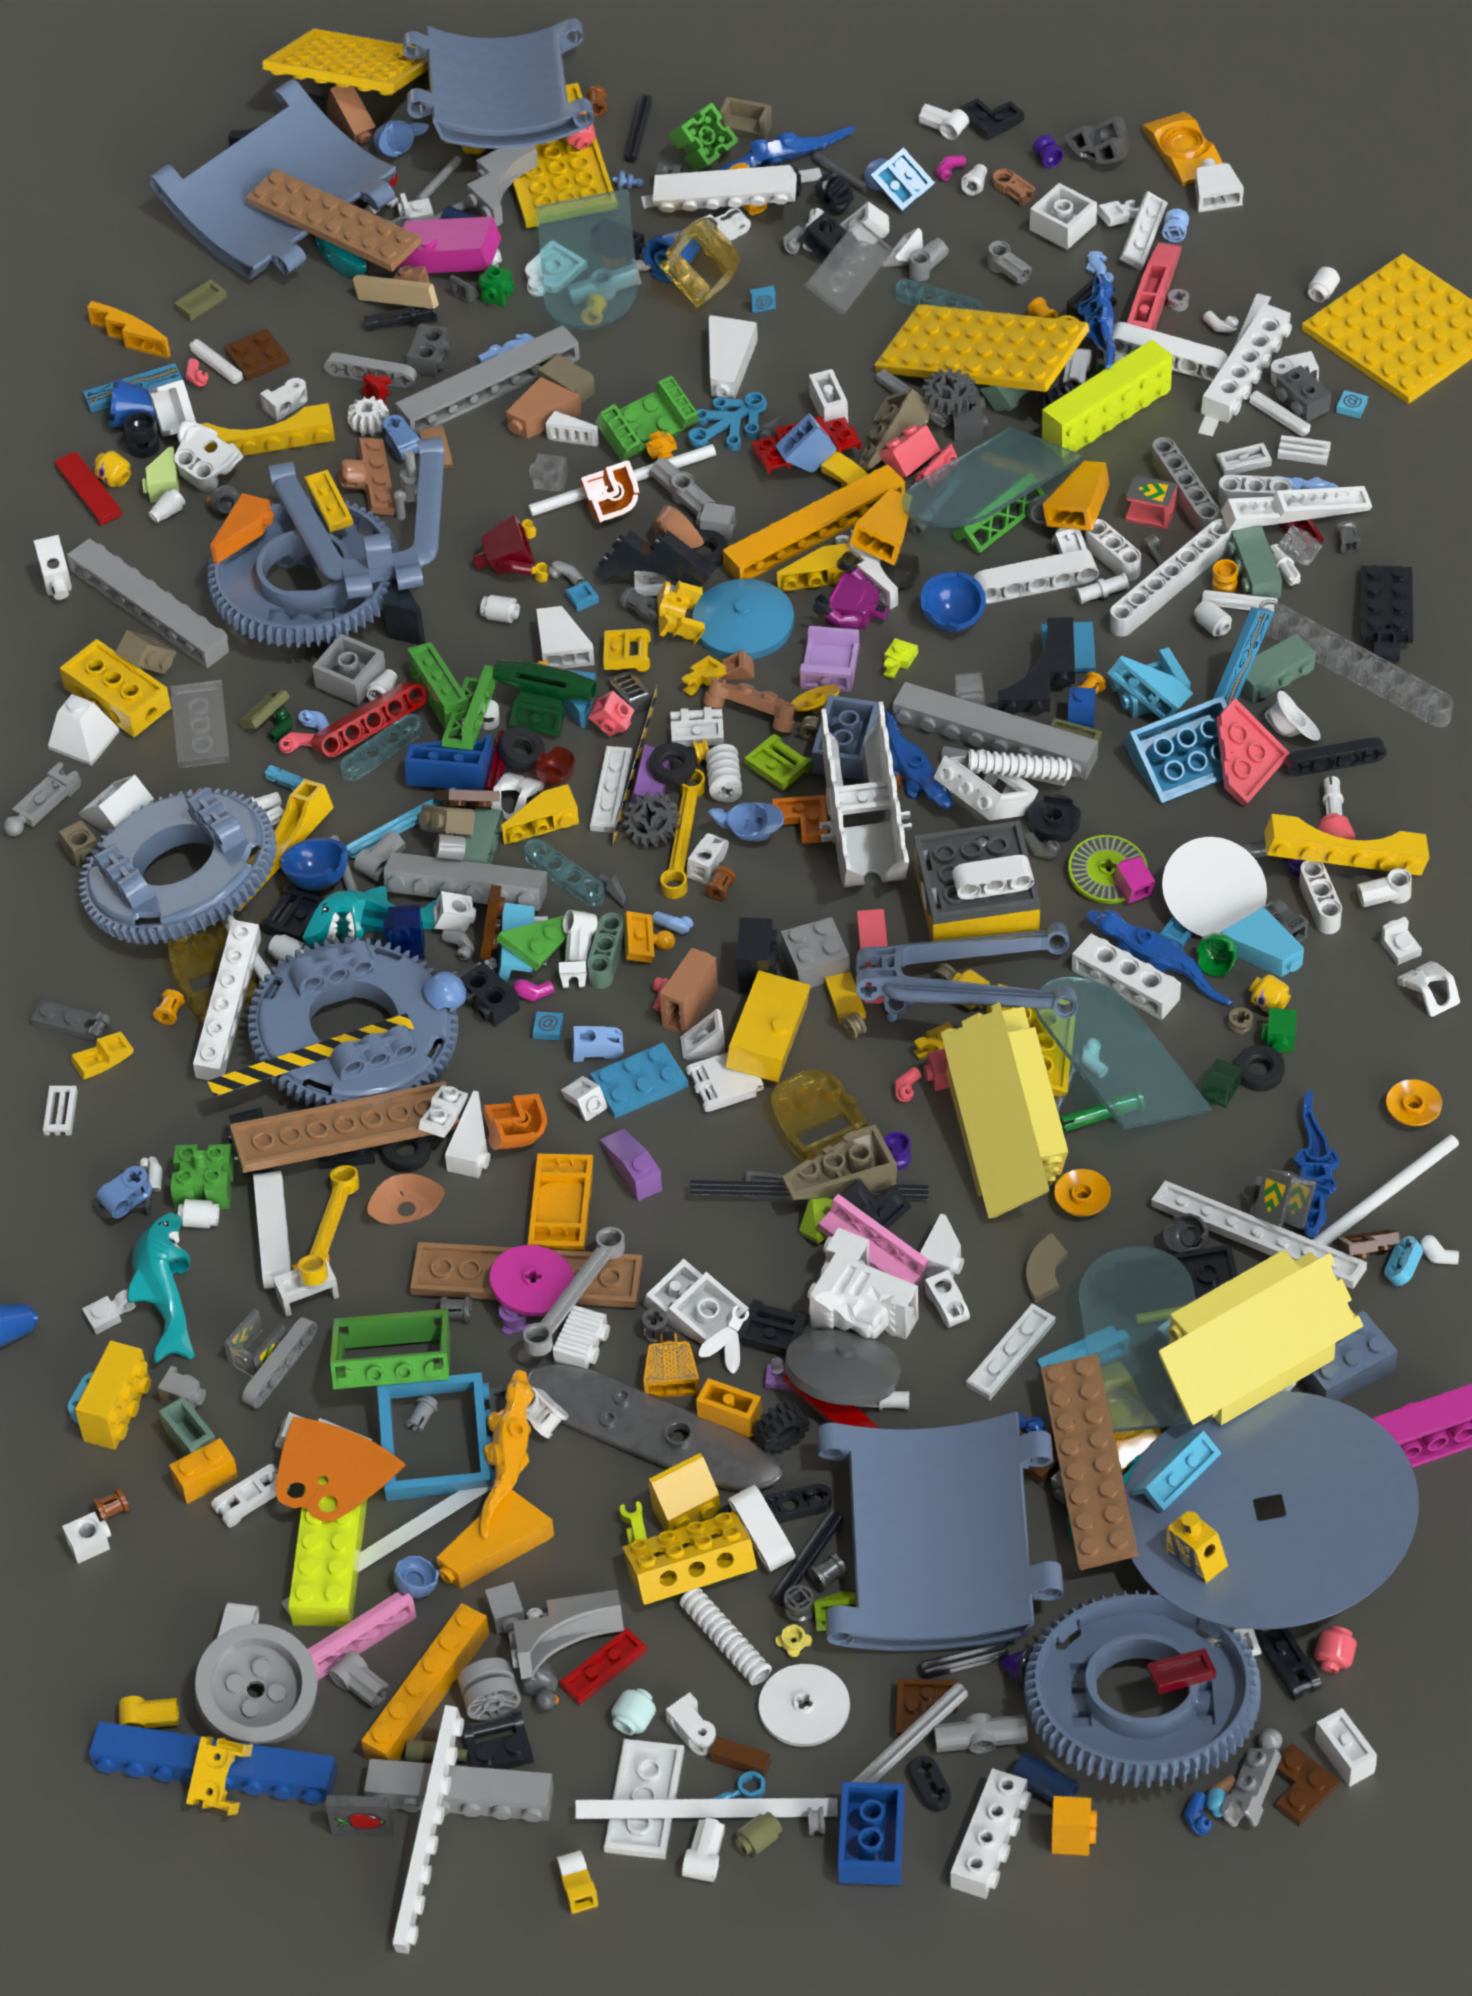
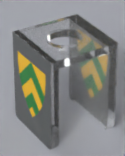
[1254,1169,1317,1229]
[224,1308,287,1377]

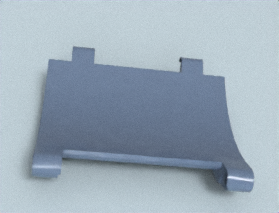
[403,18,594,149]
[148,79,396,280]
[817,1411,1064,1651]

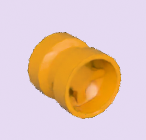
[1212,559,1238,593]

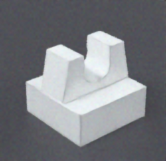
[559,961,588,989]

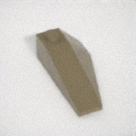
[857,389,932,471]
[782,1124,897,1200]

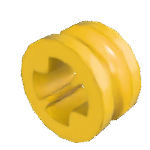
[692,739,709,764]

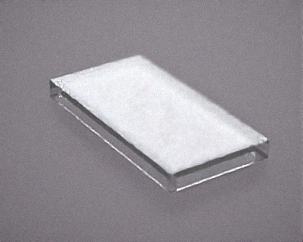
[805,219,894,316]
[170,680,230,768]

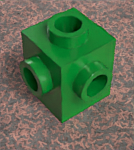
[478,265,514,307]

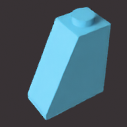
[1221,907,1304,977]

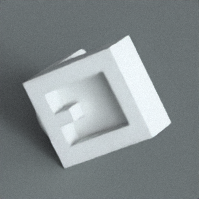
[397,193,434,221]
[1051,528,1087,554]
[1381,917,1422,965]
[561,1076,608,1121]

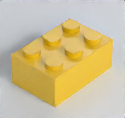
[75,1340,151,1450]

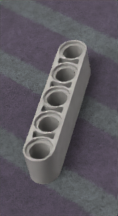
[1152,437,1219,533]

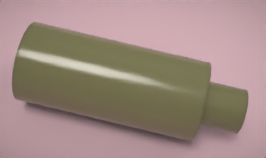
[406,1740,468,1765]

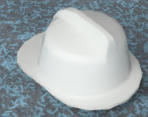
[1265,691,1320,741]

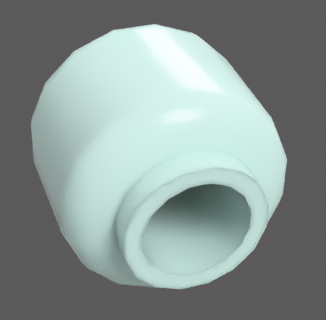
[611,1689,656,1735]

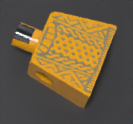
[644,1331,700,1398]

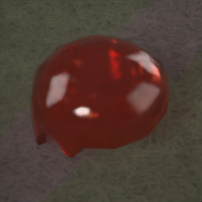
[534,746,576,785]

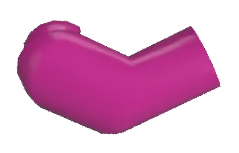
[936,155,966,181]
[513,979,555,1002]

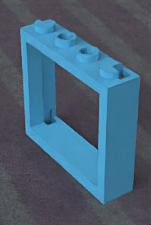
[377,1373,495,1501]

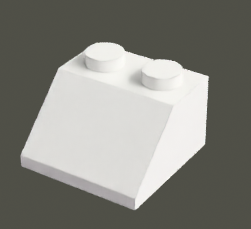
[78,775,154,834]

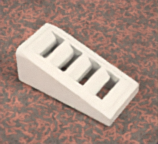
[546,411,599,447]

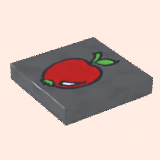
[325,1795,394,1837]

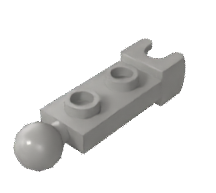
[3,762,81,836]
[1221,1728,1283,1827]

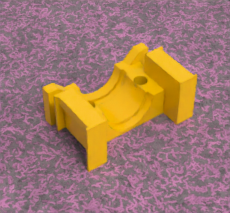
[657,580,705,646]
[186,1736,253,1815]

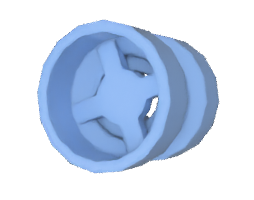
[1162,209,1189,243]

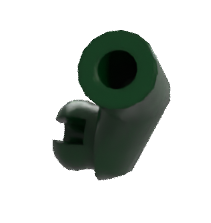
[267,707,292,743]

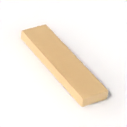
[353,275,439,309]

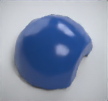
[920,571,986,633]
[280,837,348,891]

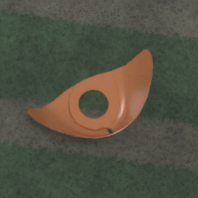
[653,505,704,549]
[367,1173,445,1225]

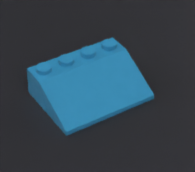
[1123,696,1227,804]

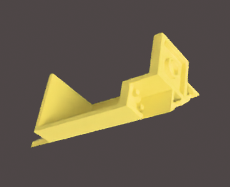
[941,1002,1068,1219]
[1159,1250,1363,1425]

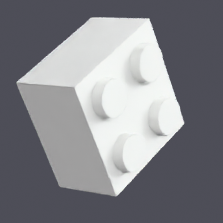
[1030,183,1097,250]

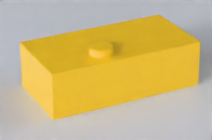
[726,970,811,1083]

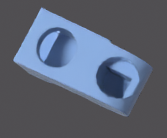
[572,1026,624,1062]

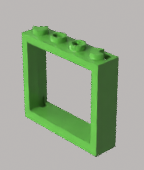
[330,1309,451,1389]

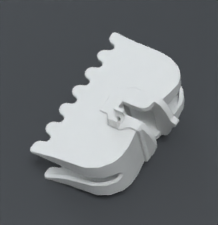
[819,701,912,887]

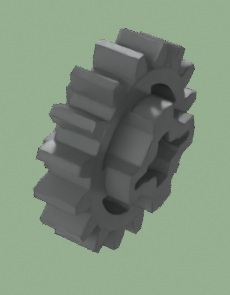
[923,368,976,414]
[623,791,681,848]

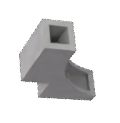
[466,136,538,226]
[509,1590,624,1679]

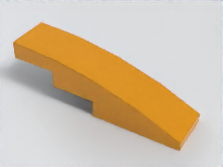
[87,301,171,359]

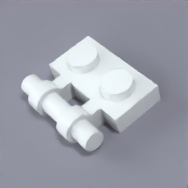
[670,706,724,747]

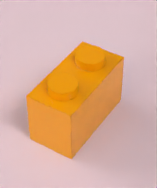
[696,1378,762,1439]
[169,1438,238,1504]
[1052,1796,1097,1856]

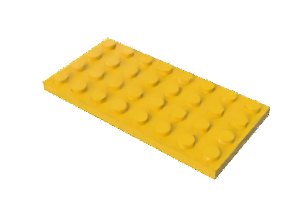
[512,83,618,228]
[875,304,1089,392]

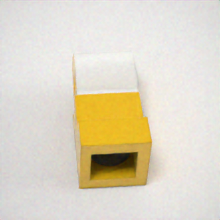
[556,1850,598,1914]

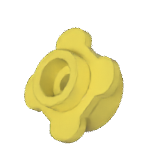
[776,1624,812,1657]

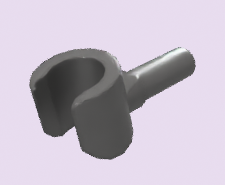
[1143,534,1164,566]

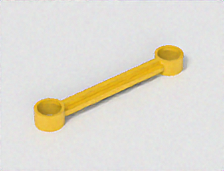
[660,769,706,899]
[298,1165,360,1286]

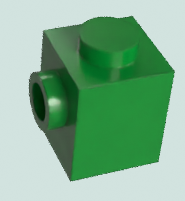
[1262,1008,1297,1053]

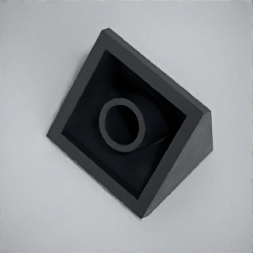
[383,579,425,645]

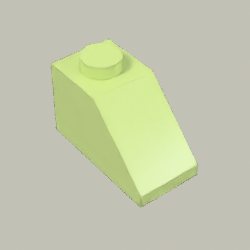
[142,447,180,503]

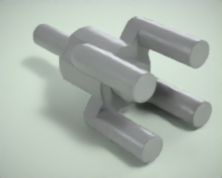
[393,450,420,520]

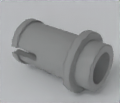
[406,1395,438,1433]

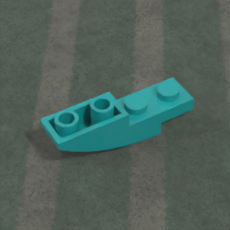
[315,236,367,280]

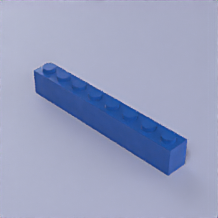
[89,1721,338,1804]

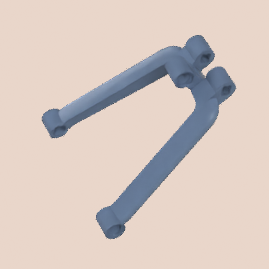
[268,436,445,599]
[856,922,1078,1019]

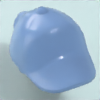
[373,120,430,157]
[708,802,784,842]

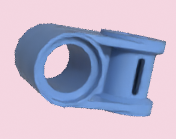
[383,415,420,462]
[96,1166,152,1219]

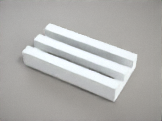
[1277,435,1331,465]
[1216,443,1272,476]
[43,1086,78,1135]

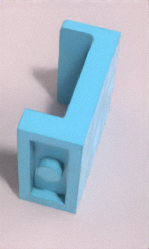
[1109,647,1191,718]

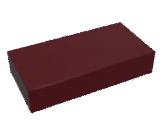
[1147,1648,1216,1694]

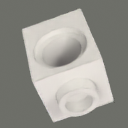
[432,891,476,933]
[62,1512,111,1563]

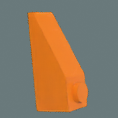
[210,493,274,564]

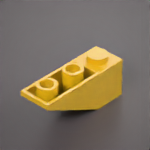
[777,543,849,592]
[501,784,579,845]

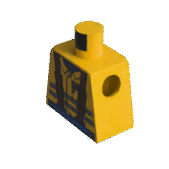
[1166,1511,1228,1584]

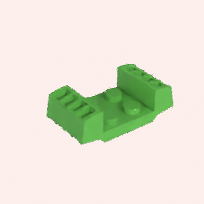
[595,376,699,461]

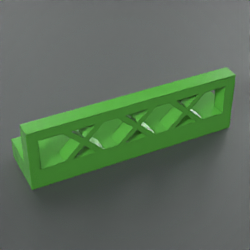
[952,474,1046,554]
[407,642,469,730]
[442,665,496,750]

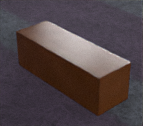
[710,1737,771,1778]

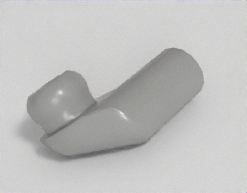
[548,561,585,586]
[442,929,475,961]

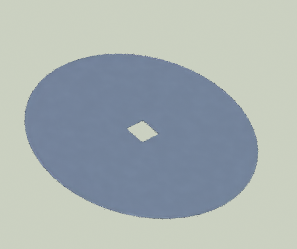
[1126,1391,1419,1629]

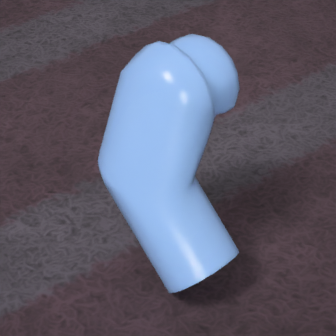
[298,710,330,731]
[652,911,693,935]

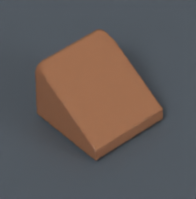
[722,650,754,681]

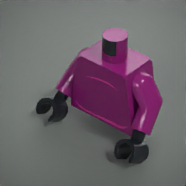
[813,551,889,629]

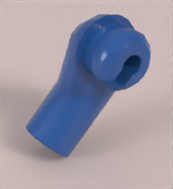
[1019,1414,1046,1434]
[1184,1791,1212,1835]

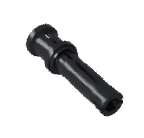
[364,306,438,331]

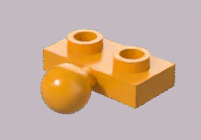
[623,911,675,963]

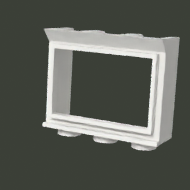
[934,748,1039,821]

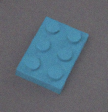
[590,1042,689,1119]

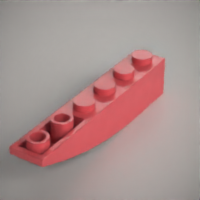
[1127,242,1182,331]

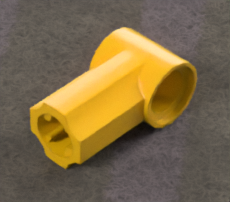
[119,1696,179,1728]

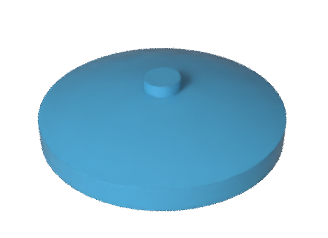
[692,579,794,659]

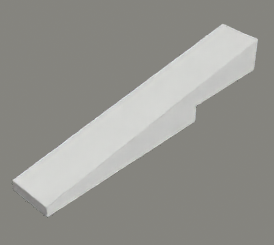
[1221,486,1372,531]

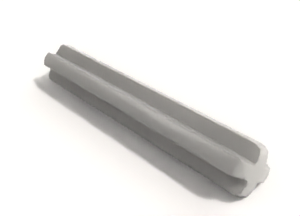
[876,369,951,428]

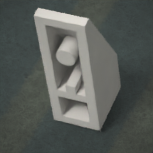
[445,1090,490,1179]

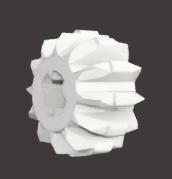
[347,396,389,437]

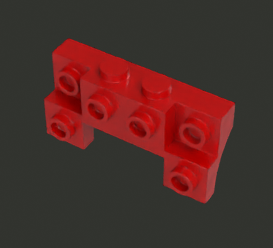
[752,416,861,475]

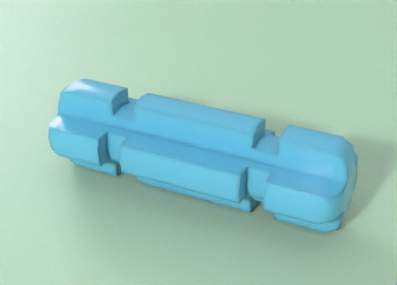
[265,765,305,790]

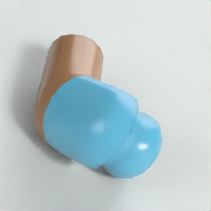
[1207,1774,1236,1817]

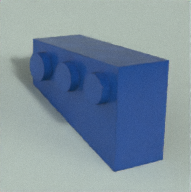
[405,734,493,791]

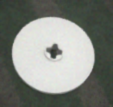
[759,1664,850,1747]

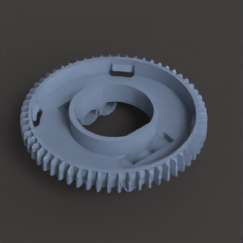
[207,495,399,648]
[78,787,277,945]
[248,937,458,1107]
[1024,1589,1261,1788]

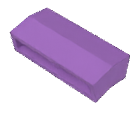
[629,745,672,808]

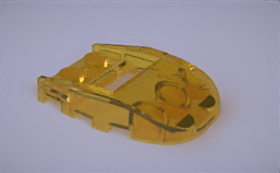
[659,217,740,308]
[168,921,258,1022]
[771,1069,868,1162]

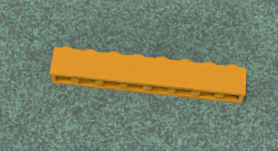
[723,464,905,579]

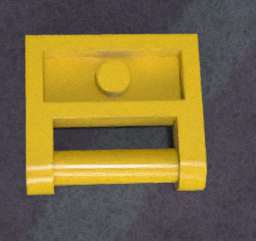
[603,628,651,672]

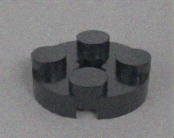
[1028,794,1081,842]

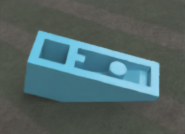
[1108,655,1193,719]

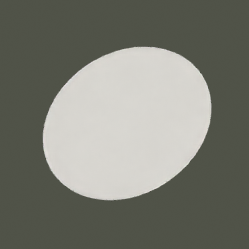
[1162,837,1267,937]

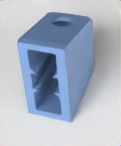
[775,413,836,472]

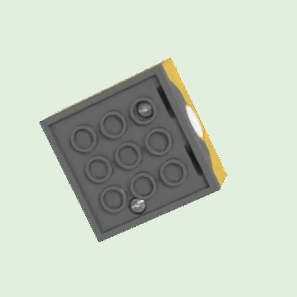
[914,820,1040,941]

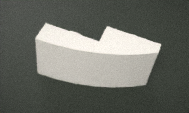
[419,1085,468,1138]

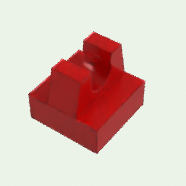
[362,373,391,404]

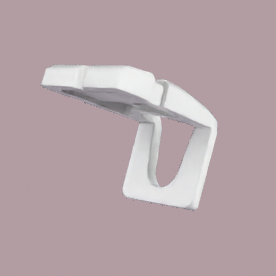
[491,772,545,820]
[1397,961,1460,1016]

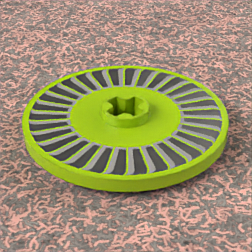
[1068,835,1148,904]

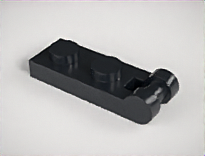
[1254,1628,1322,1700]

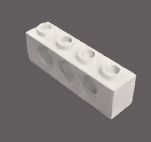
[1072,933,1181,1021]

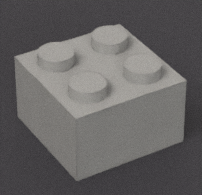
[312,634,386,705]
[781,917,850,988]

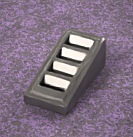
[607,670,652,714]

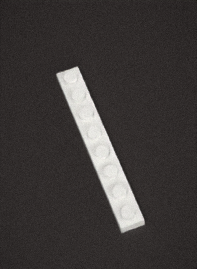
[1151,1181,1367,1289]
[393,1705,464,1954]

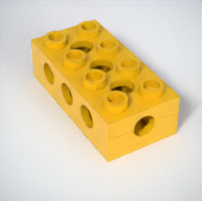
[59,639,171,738]
[622,1511,757,1605]

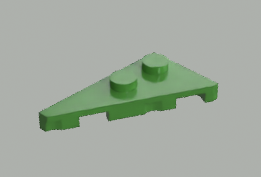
[496,910,587,972]

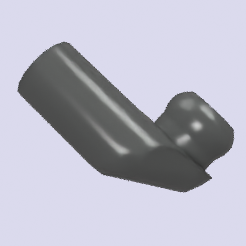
[1024,832,1060,859]

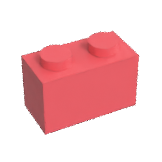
[879,424,940,477]

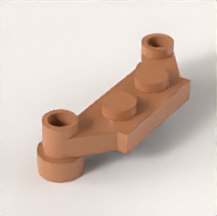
[703,677,796,733]

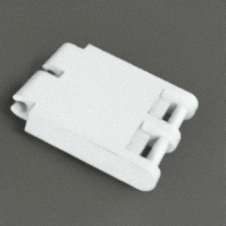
[686,1052,764,1112]

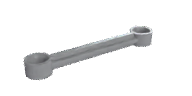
[523,1227,625,1356]

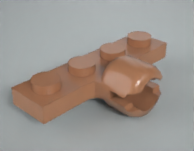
[338,437,395,515]

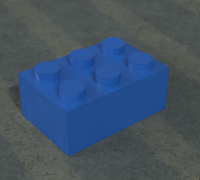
[838,1782,905,1885]

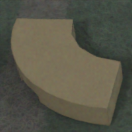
[1026,1233,1068,1303]

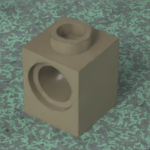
[59,820,98,868]

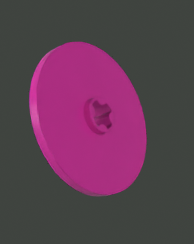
[489,1245,575,1316]

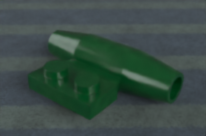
[493,660,597,737]

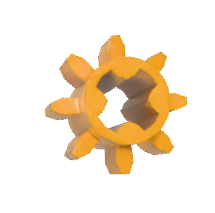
[646,430,677,459]

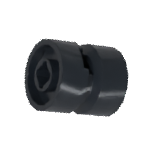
[124,412,160,458]

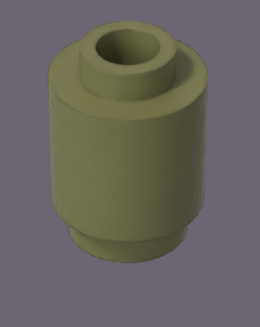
[735,1812,782,1857]

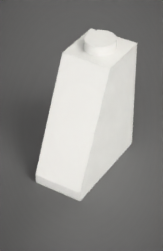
[537,606,595,669]

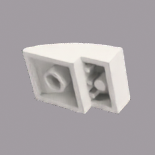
[643,1259,749,1344]

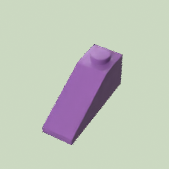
[599,1129,662,1202]

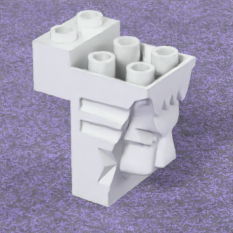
[807,1228,919,1340]

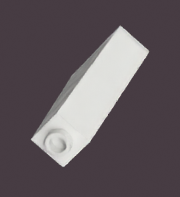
[709,315,758,399]

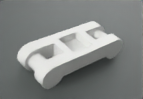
[211,1464,291,1527]

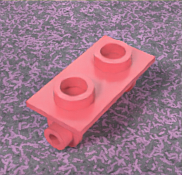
[914,444,960,493]

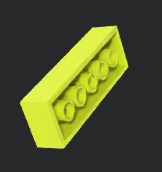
[1042,339,1172,460]
[289,1476,368,1627]

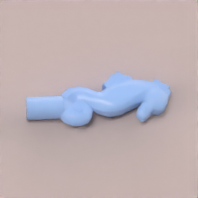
[1086,251,1114,283]
[477,334,534,364]
[1275,475,1338,490]

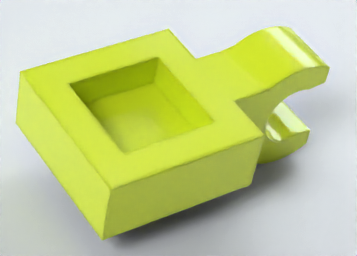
[884,638,918,679]
[620,1501,647,1544]

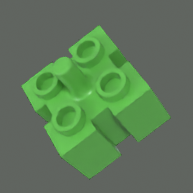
[668,102,739,172]
[170,1144,235,1210]

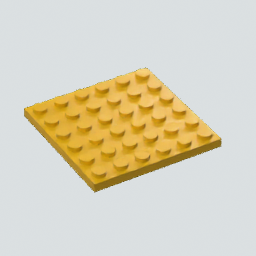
[263,28,429,95]
[1302,253,1472,404]

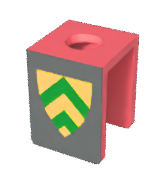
[1126,475,1177,529]

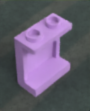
[800,626,860,693]

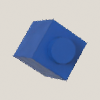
[1068,687,1096,728]

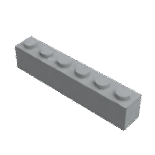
[384,852,547,911]
[364,1759,554,1822]

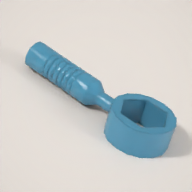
[711,1771,766,1799]

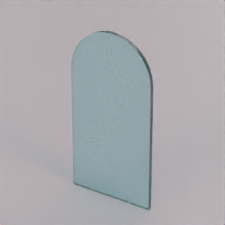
[537,189,638,329]
[903,427,1083,528]
[1035,977,1212,1130]
[1079,1246,1215,1433]

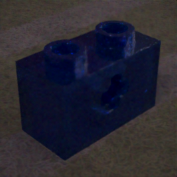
[383,905,425,960]

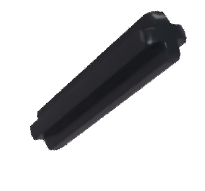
[920,1642,1009,1679]

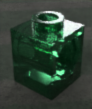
[1201,1058,1242,1108]

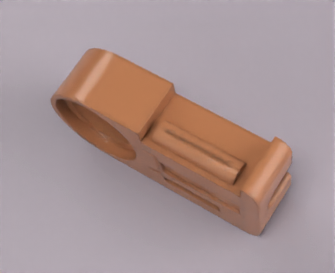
[993,169,1035,206]

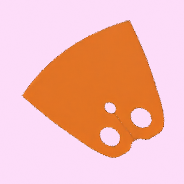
[276,1417,406,1522]

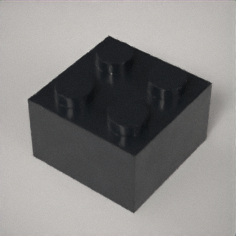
[736,918,779,994]

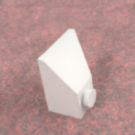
[48,694,119,766]

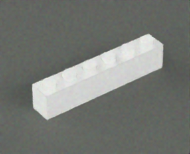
[653,165,797,213]

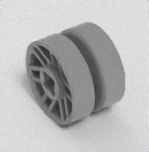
[458,1658,521,1721]

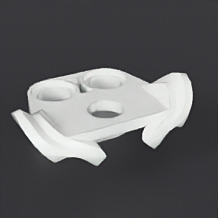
[174,421,244,492]

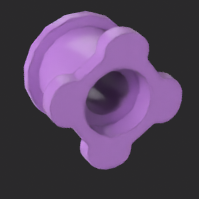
[499,1304,530,1336]

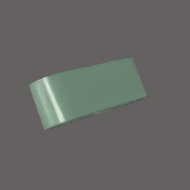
[462,807,504,864]
[587,912,625,989]

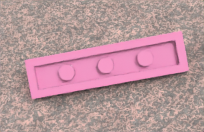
[817,1194,928,1285]
[307,1591,417,1680]

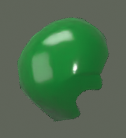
[1196,933,1238,977]

